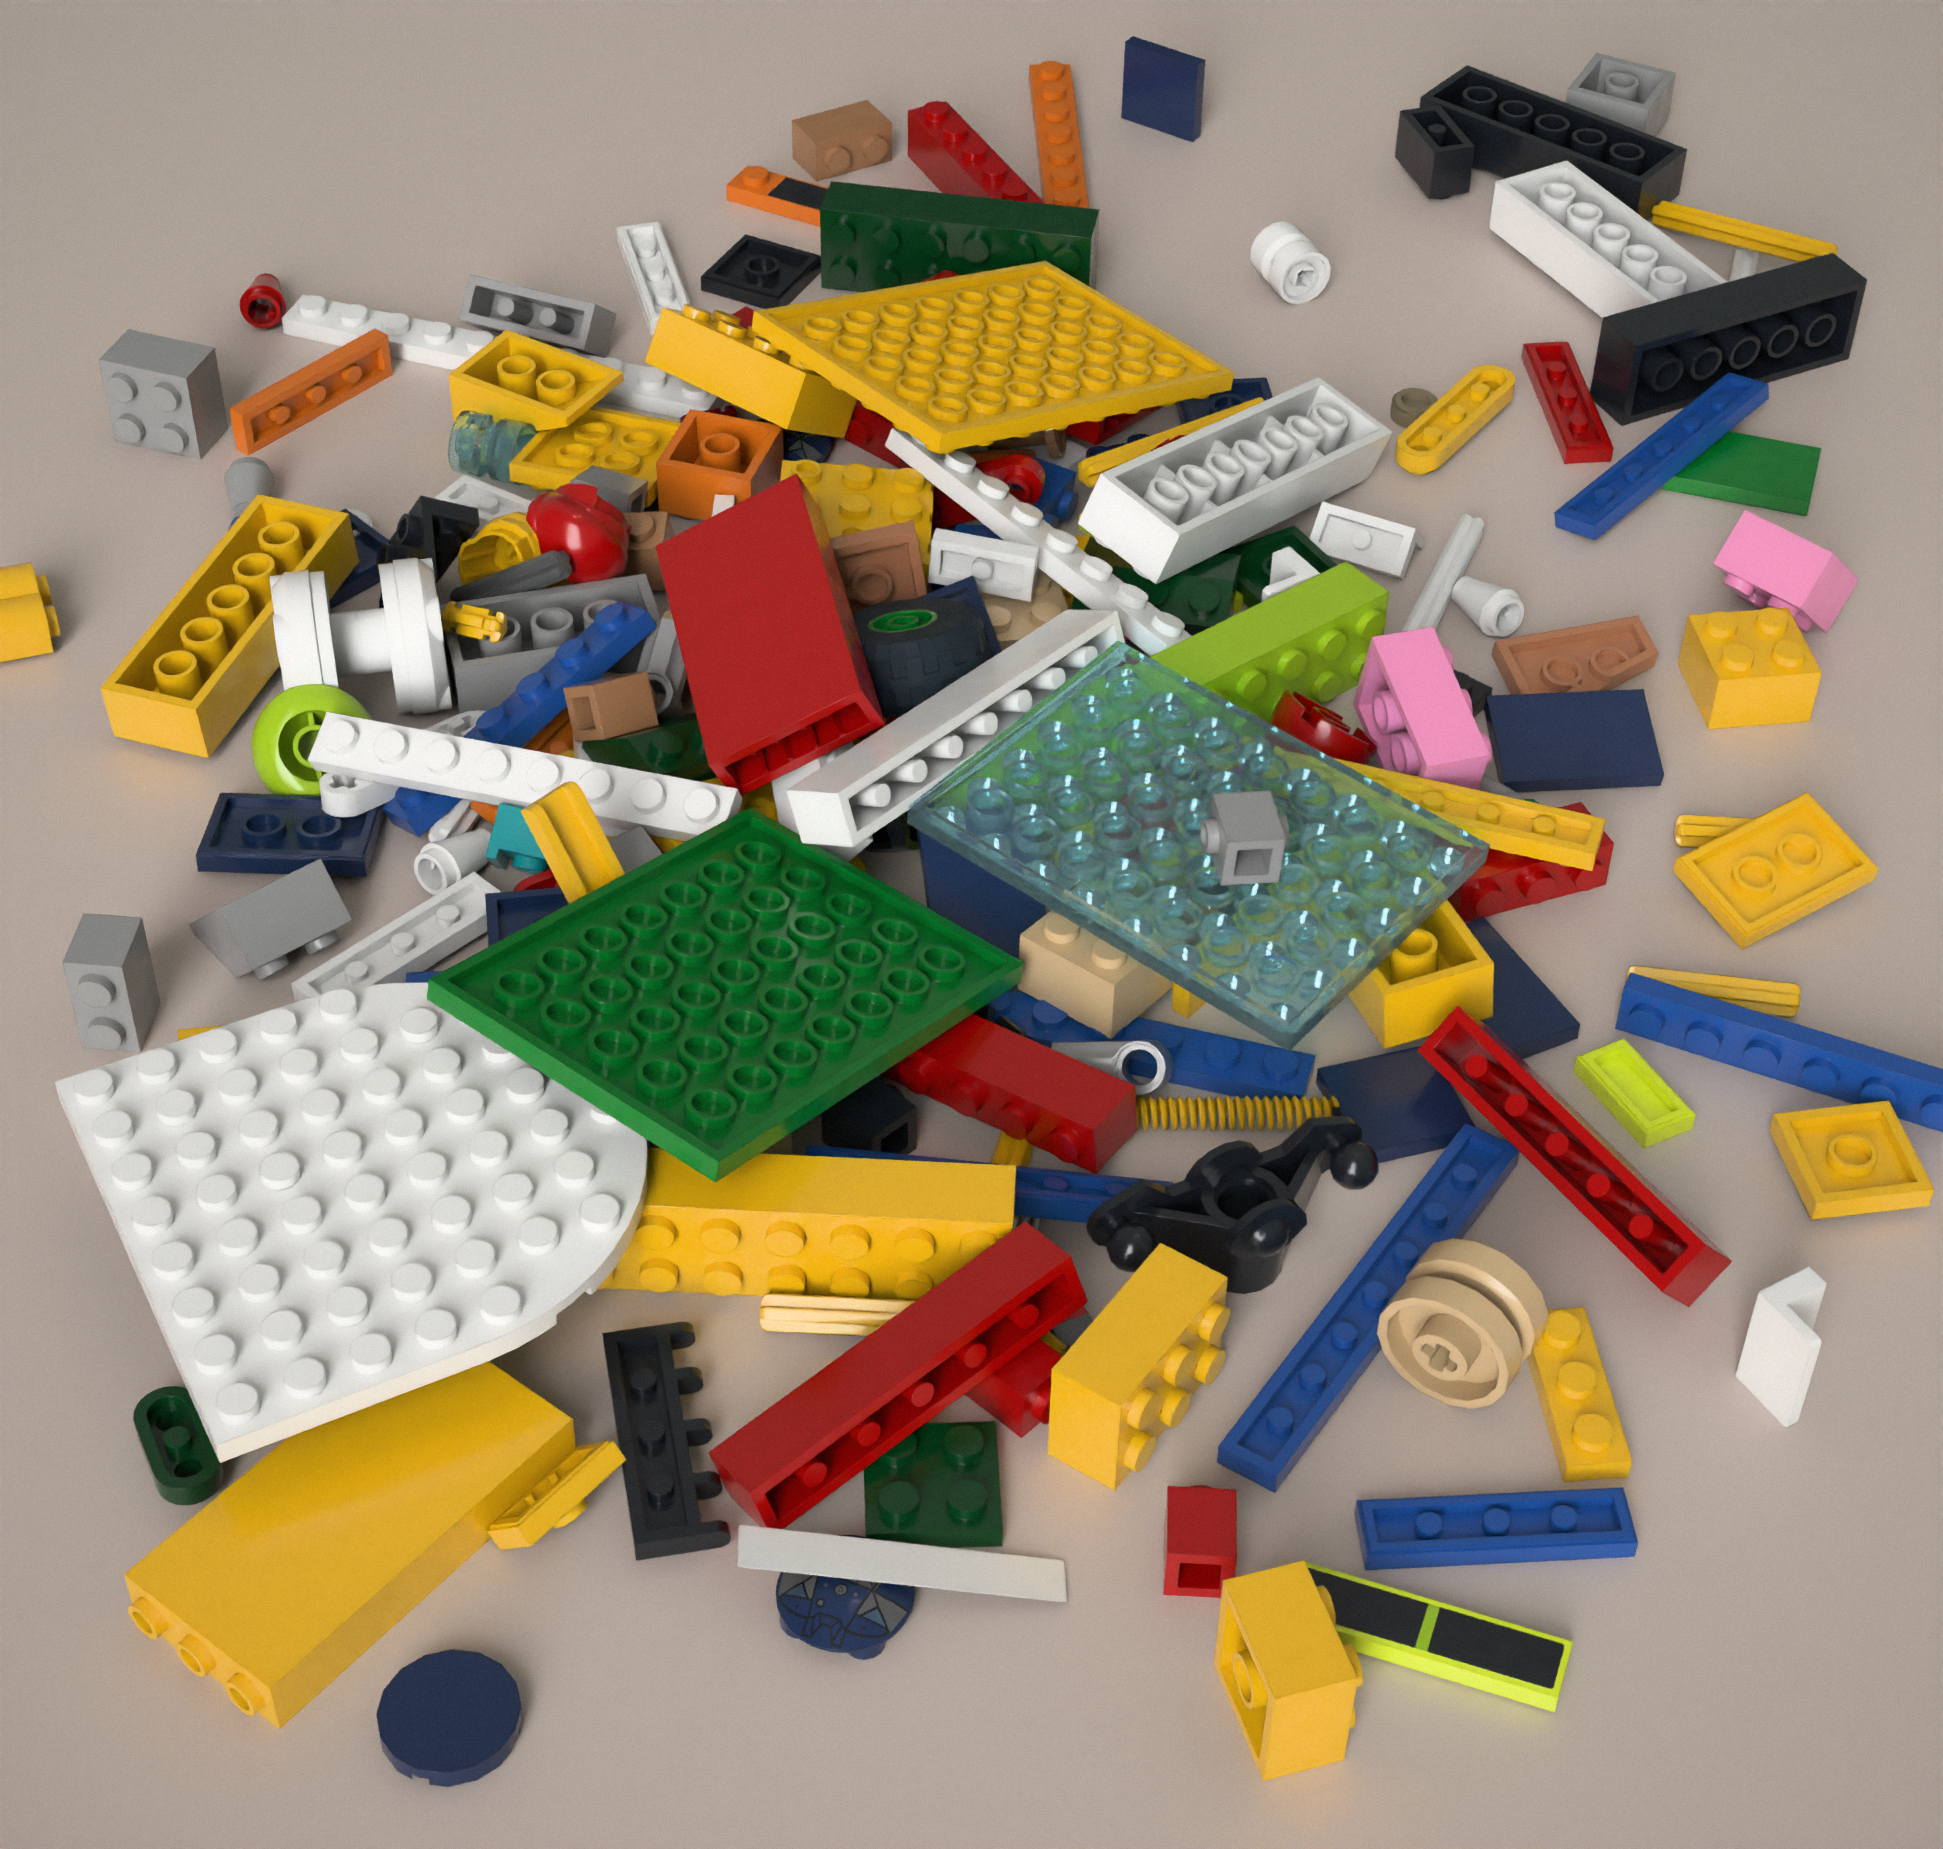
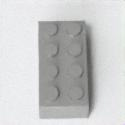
[439,573,661,714]

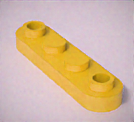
[1395,365,1516,475]

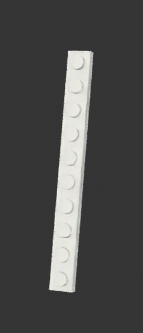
[281,295,726,418]

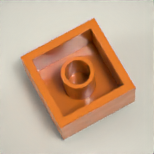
[656,409,784,521]

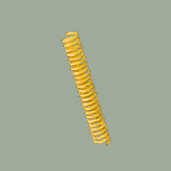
[1136,1095,1340,1132]

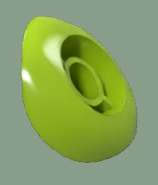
[251,684,372,796]

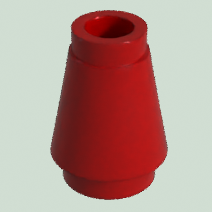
[239,273,286,329]

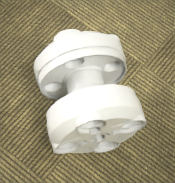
[270,557,452,715]

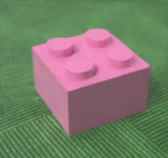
[1713,510,1859,633]

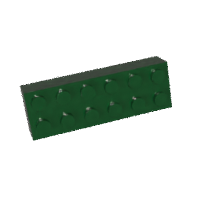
[820,181,1099,292]

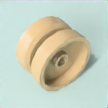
[1377,1238,1548,1409]

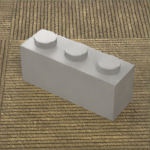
[458,274,616,358]

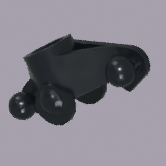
[1086,1116,1379,1294]

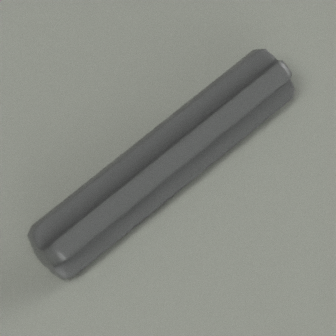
[450,550,573,602]

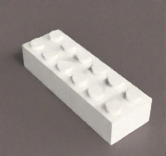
[1489,161,1728,318]

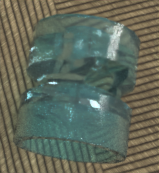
[448,410,537,486]

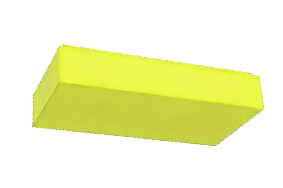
[1573,1038,1696,1149]

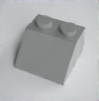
[189,859,353,980]

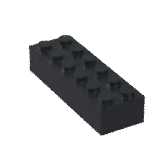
[1419,65,1687,220]
[1590,253,1867,426]

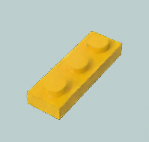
[1527,1307,1632,1482]

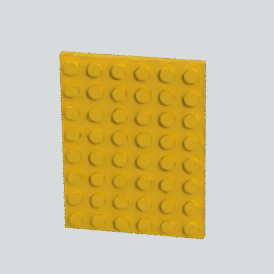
[752,261,1235,454]

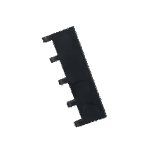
[602,1322,731,1561]

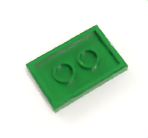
[1661,431,1821,516]

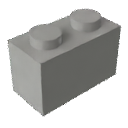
[62,913,160,1052]

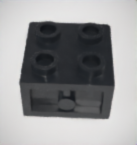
[376,495,480,608]

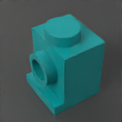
[485,803,550,875]

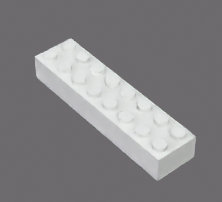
[1078,377,1393,584]

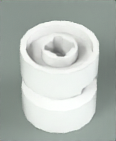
[1250,221,1331,304]

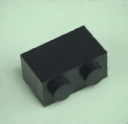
[1395,105,1475,199]

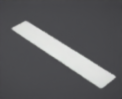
[737,1525,1067,1602]

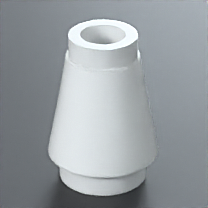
[1451,576,1524,637]
[414,828,491,895]

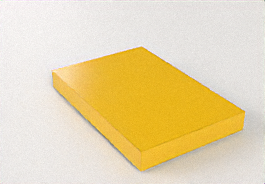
[1672,792,1879,949]

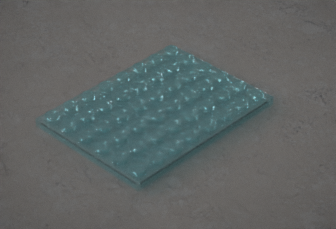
[908,640,1490,1051]

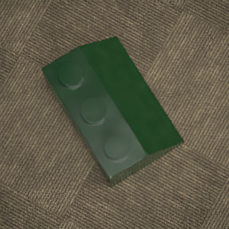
[1071,537,1241,641]
[581,712,717,782]

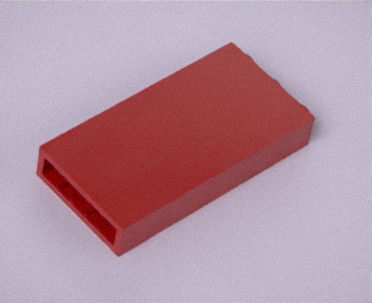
[655,473,885,796]

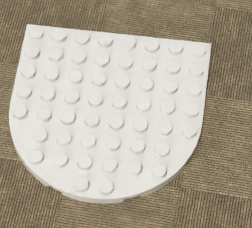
[55,983,648,1463]

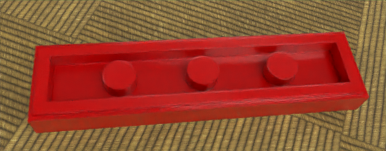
[1521,341,1614,464]

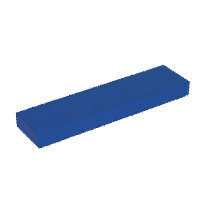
[1354,1487,1638,1570]

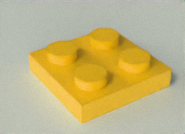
[1769,1101,1934,1220]

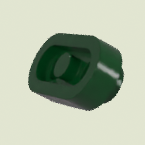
[133,1386,225,1505]

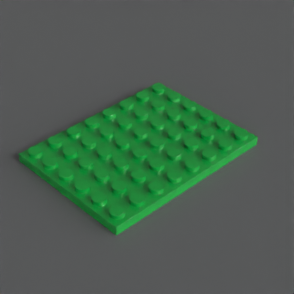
[427,807,1025,1183]

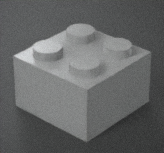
[1566,53,1676,137]
[99,329,228,460]

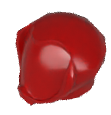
[526,483,632,585]

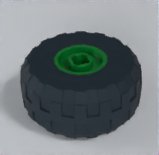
[852,598,991,718]

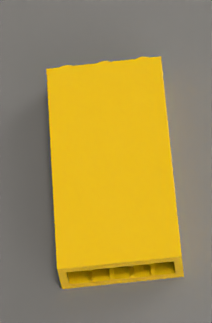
[124,1361,576,1729]

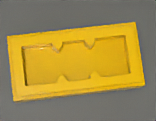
[487,1440,626,1550]

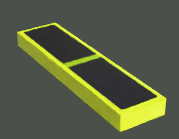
[1305,1562,1573,1712]

